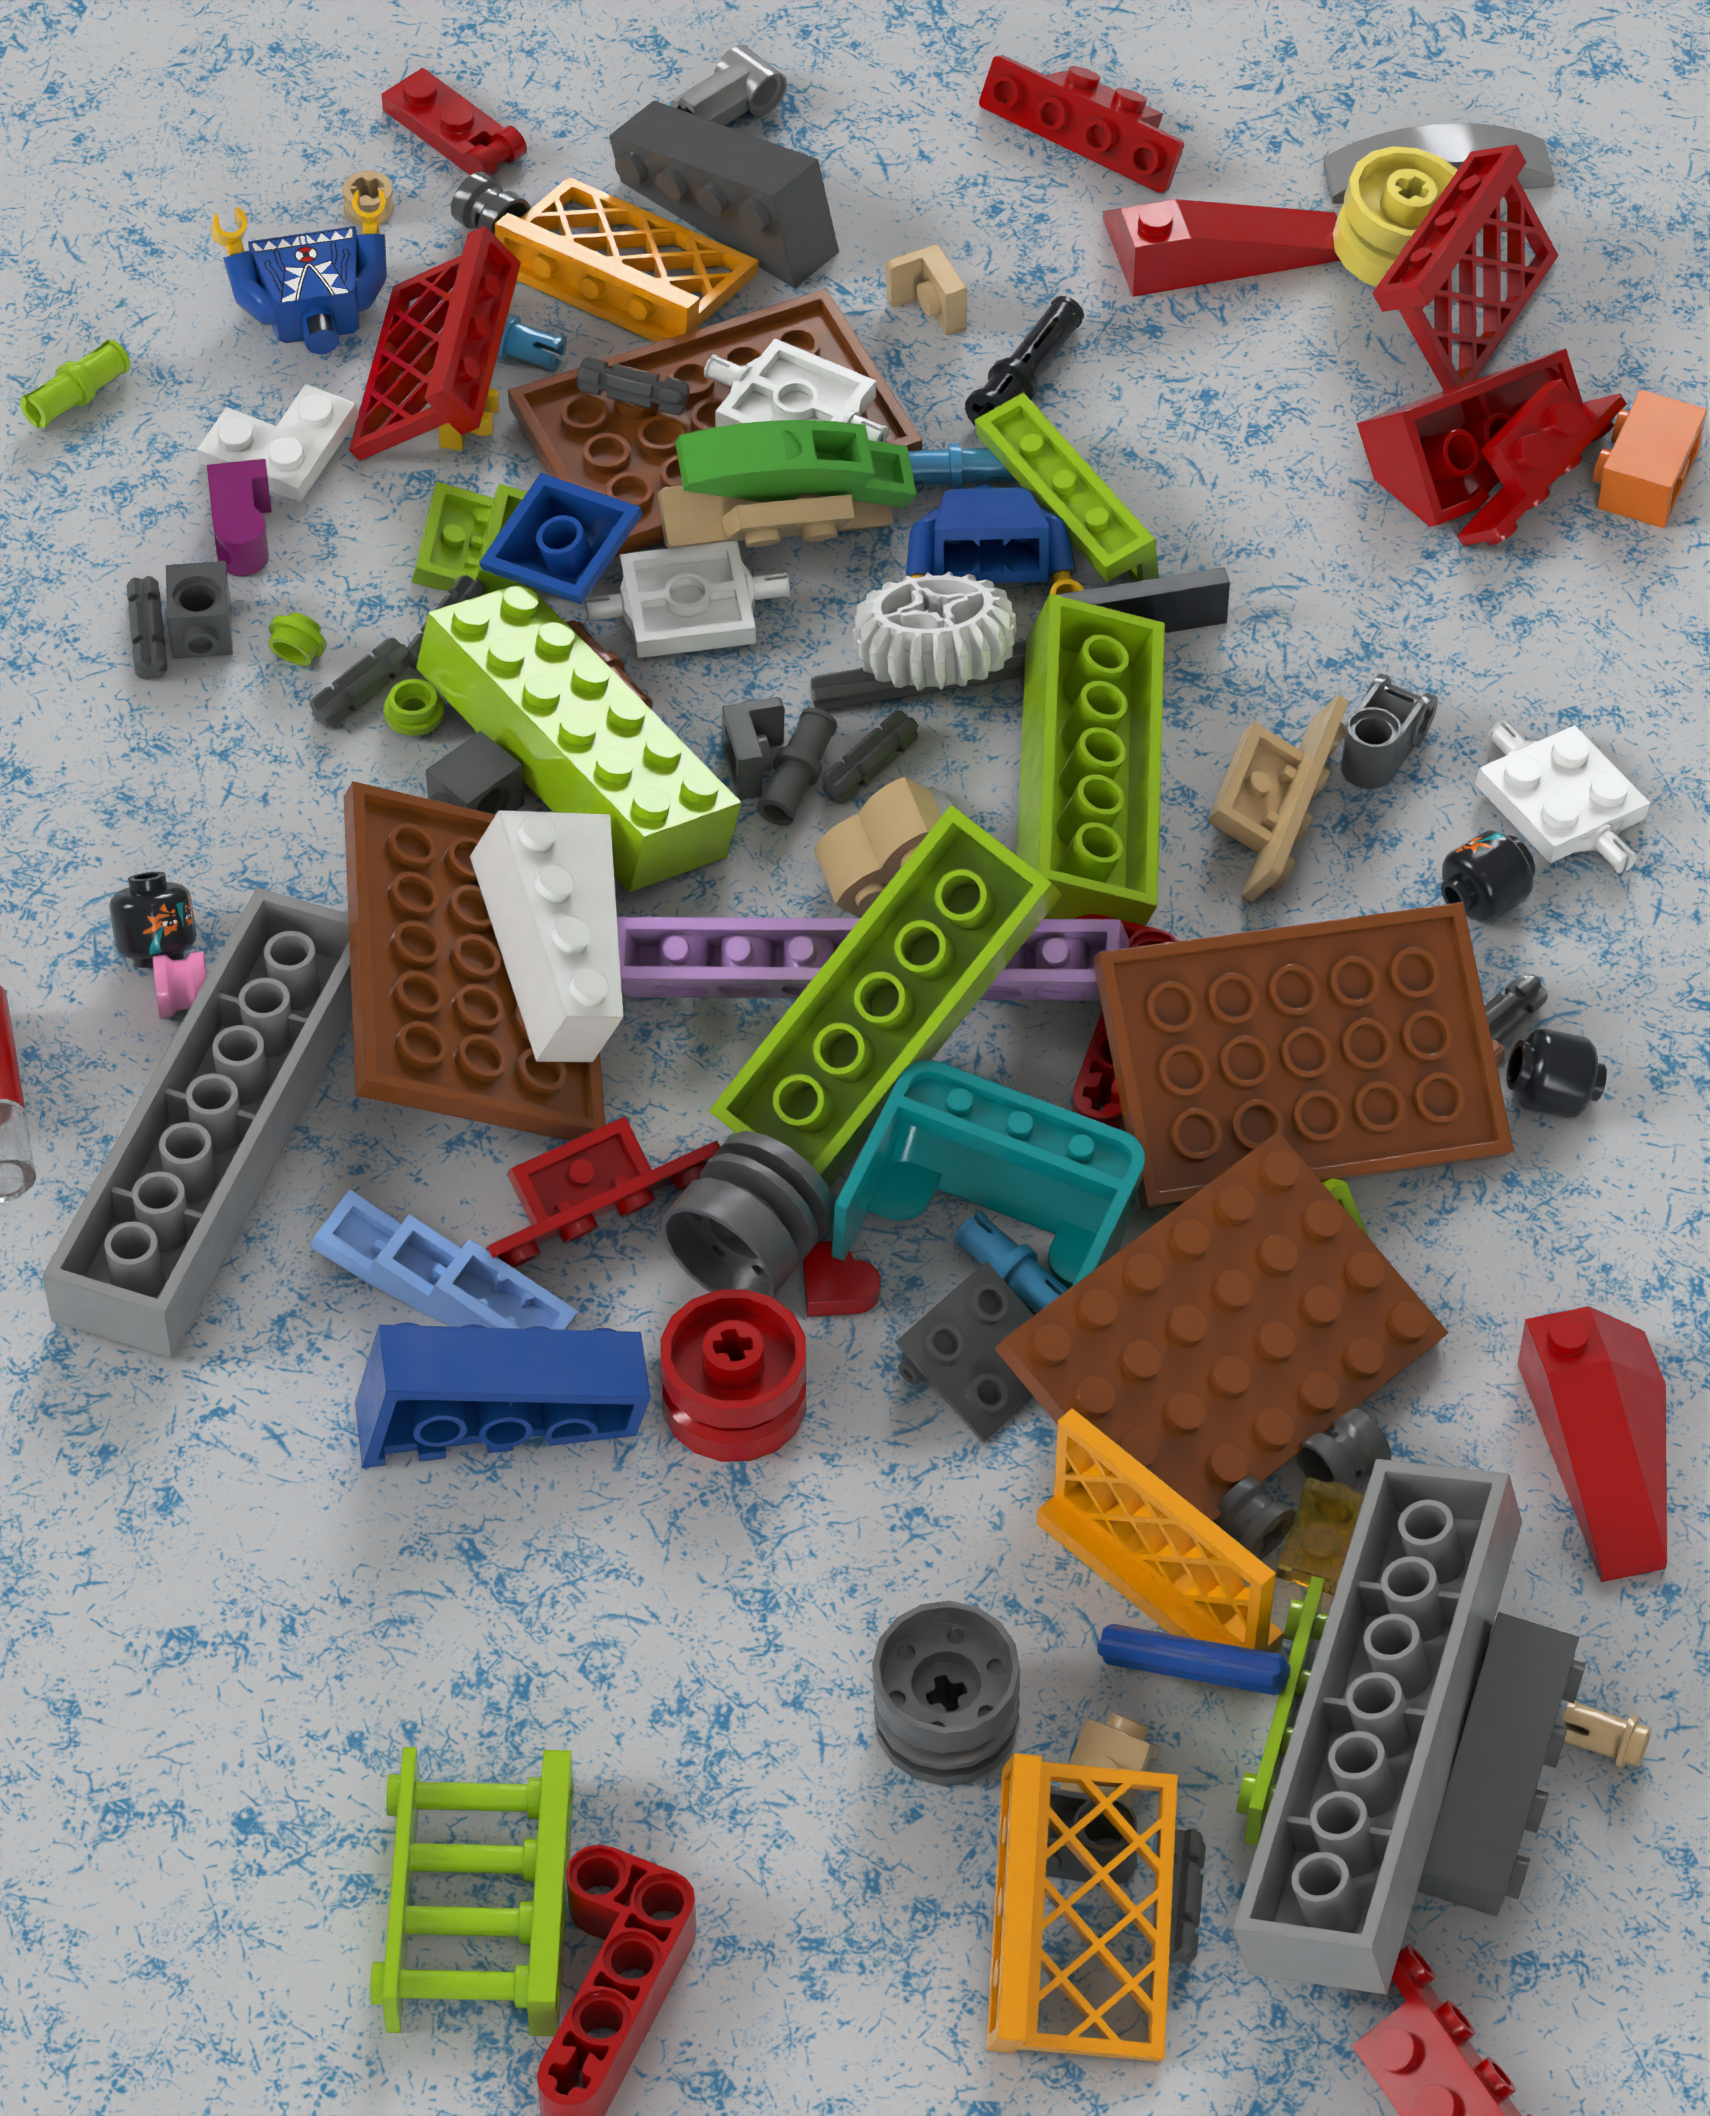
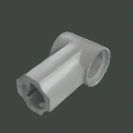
[672,45,787,126]

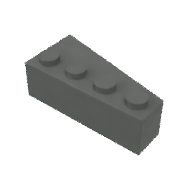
[609,101,839,288]
[1417,1612,1586,1916]

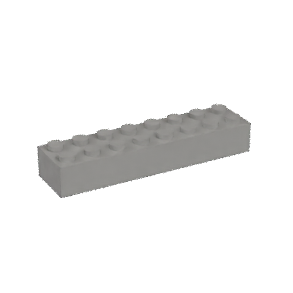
[42,887,352,1358]
[1232,1459,1522,1995]

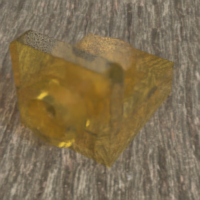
[1276,1478,1365,1596]

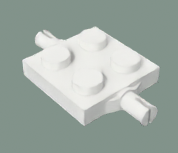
[704,339,889,443]
[585,540,790,658]
[1475,719,1650,873]

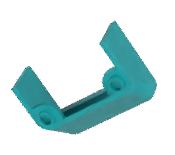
[832,1060,1145,1289]

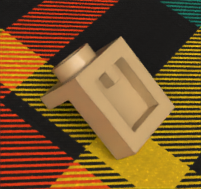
[886,244,967,335]

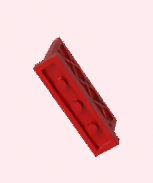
[1372,144,1559,391]
[349,226,521,461]

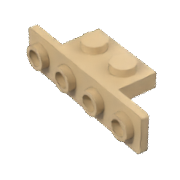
[658,486,894,548]
[1207,694,1349,903]

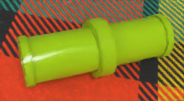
[20,339,130,428]

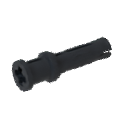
[965,296,1084,426]

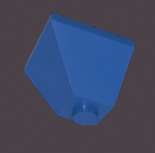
[479,473,643,605]

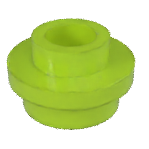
[267,612,327,666]
[383,679,445,736]

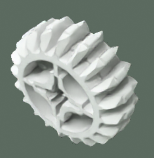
[853,571,1017,691]

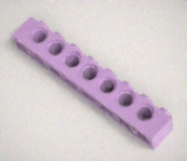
[617,917,1129,1001]

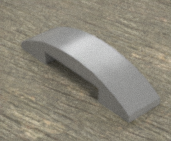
[1324,123,1555,204]

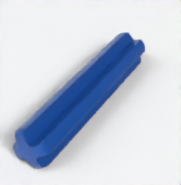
[1097,1624,1291,1695]

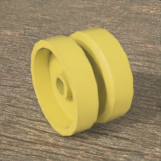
[1333,146,1457,287]

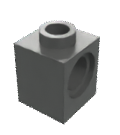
[166,561,233,659]
[426,731,525,815]

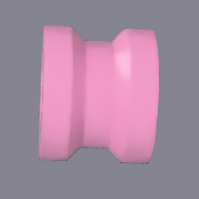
[153,951,207,1019]

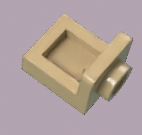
[1059,1712,1161,1807]

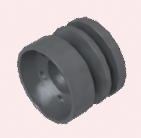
[661,1131,835,1297]
[872,1600,1020,1786]

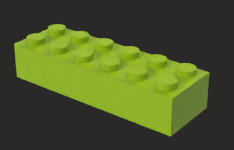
[416,583,742,892]
[1016,594,1165,926]
[709,805,1062,1189]

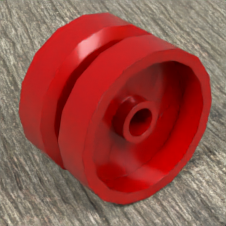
[661,1289,806,1462]

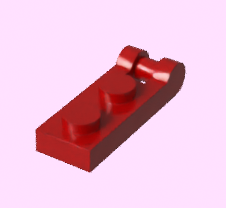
[381,67,527,176]

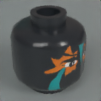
[1441,830,1535,923]
[109,872,197,968]

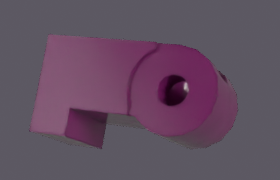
[207,459,272,576]

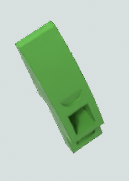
[675,420,917,508]

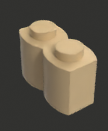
[814,777,941,918]

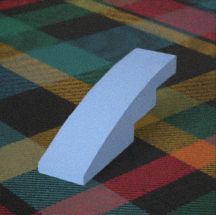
[310,1189,578,1330]

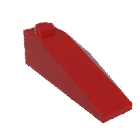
[1103,199,1341,297]
[1357,348,1583,527]
[1518,1306,1667,1582]

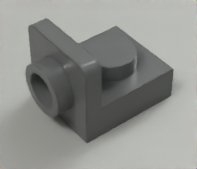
[722,697,785,800]

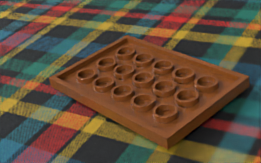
[508,288,922,558]
[343,781,606,1141]
[1093,902,1514,1211]
[995,1131,1449,1540]

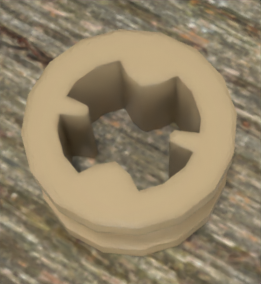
[342,170,394,225]

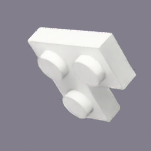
[197,384,359,502]

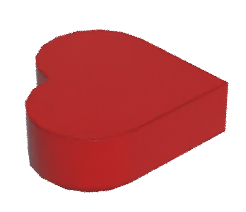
[803,1241,881,1317]

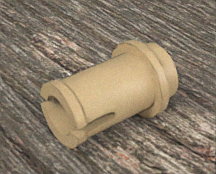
[1562,1700,1651,1769]

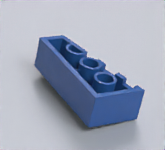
[355,1322,651,1468]

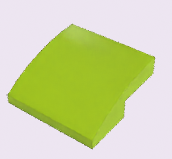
[411,481,536,594]

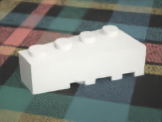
[470,810,623,1062]

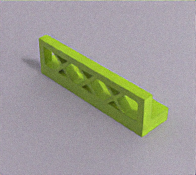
[975,392,1159,582]

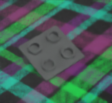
[895,1261,1034,1443]

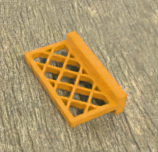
[495,177,759,342]
[1037,1408,1284,1653]
[986,1753,1178,2062]

